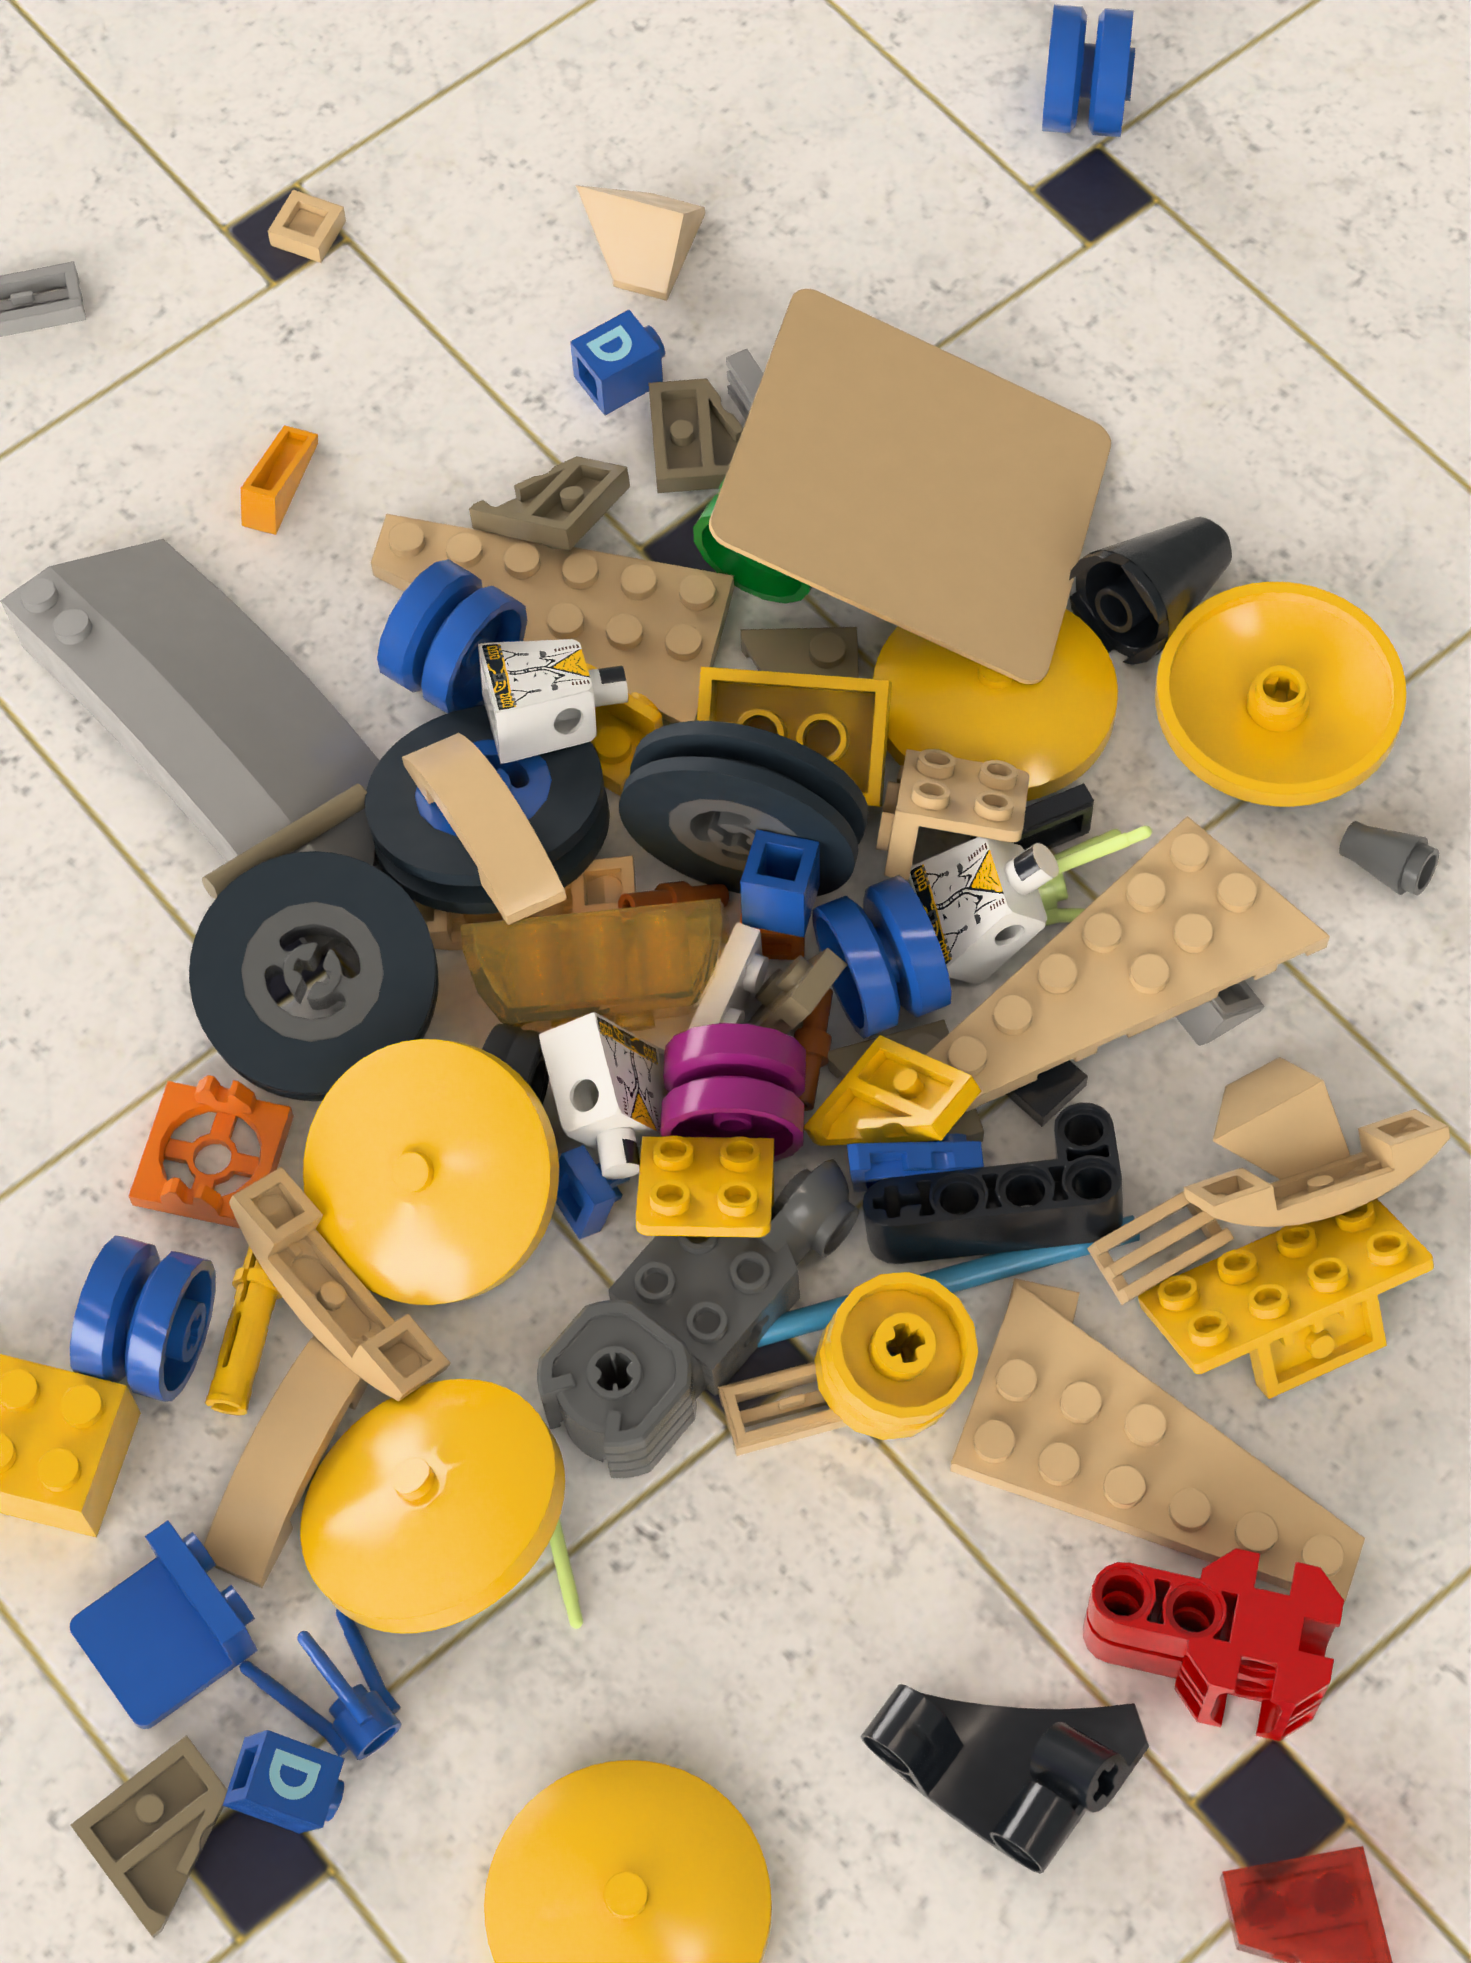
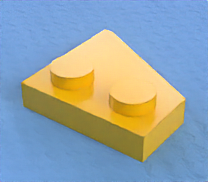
[804,1035,982,1146]

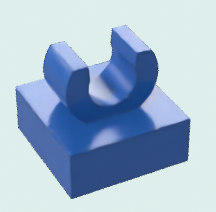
[556,1145,631,1240]

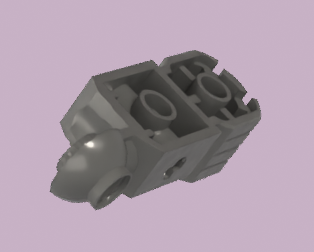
[537,1159,859,1478]

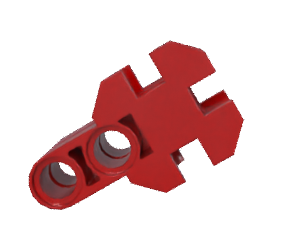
[1083,1548,1344,1741]

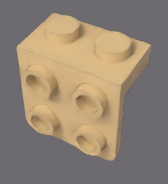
[876,749,1029,880]

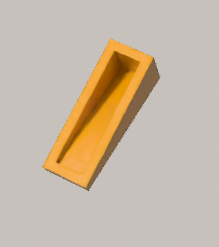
[241,425,318,535]

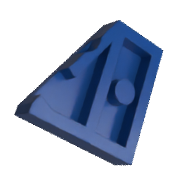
[847,1133,984,1193]

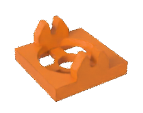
[128,1075,294,1229]

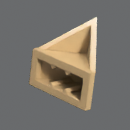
[576,185,705,301]
[1212,1057,1351,1180]

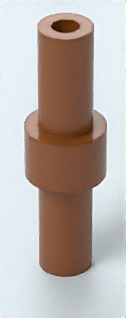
[618,881,729,921]
[793,988,833,1111]

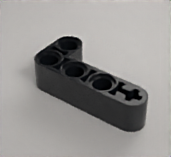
[862,1102,1123,1264]

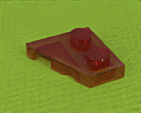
[1220,1846,1393,1963]

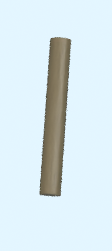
[202,784,367,899]

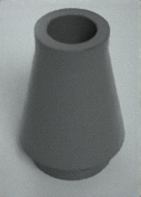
[1339,821,1439,896]

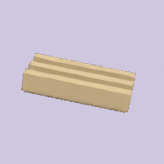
[1087,1191,1234,1305]
[718,1362,848,1456]

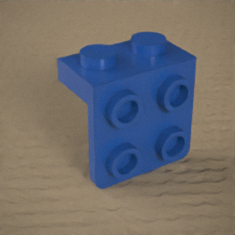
[70,1520,258,1729]

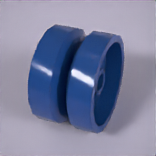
[1042,4,1136,137]
[377,559,528,714]
[812,875,952,1039]
[70,1235,216,1402]

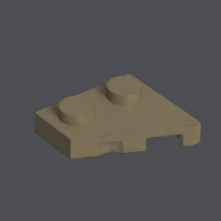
[648,378,743,493]
[70,1735,227,1938]

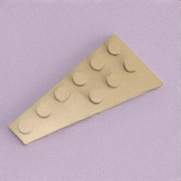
[371,514,734,724]
[926,816,1330,1112]
[950,1283,1365,1603]

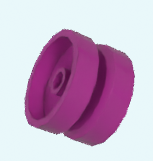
[660,1023,806,1162]

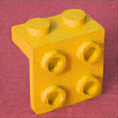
[636,1136,774,1237]

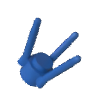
[239,1609,402,1760]

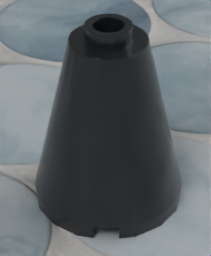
[1069,517,1232,665]

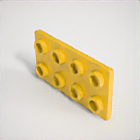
[1138,1198,1434,1399]

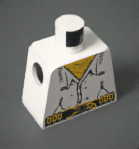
[478,639,628,764]
[909,837,1059,985]
[539,1012,663,1180]

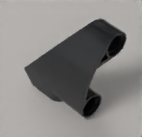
[860,1684,1149,1874]

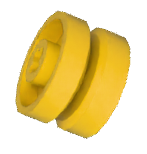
[814,1272,978,1440]

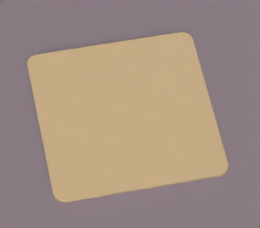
[709,289,1111,684]

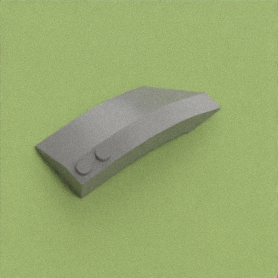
[0,539,380,955]

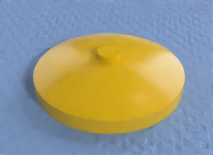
[1155,582,1407,807]
[873,609,1118,802]
[303,1039,559,1305]
[300,1379,565,1633]
[484,1760,772,1963]

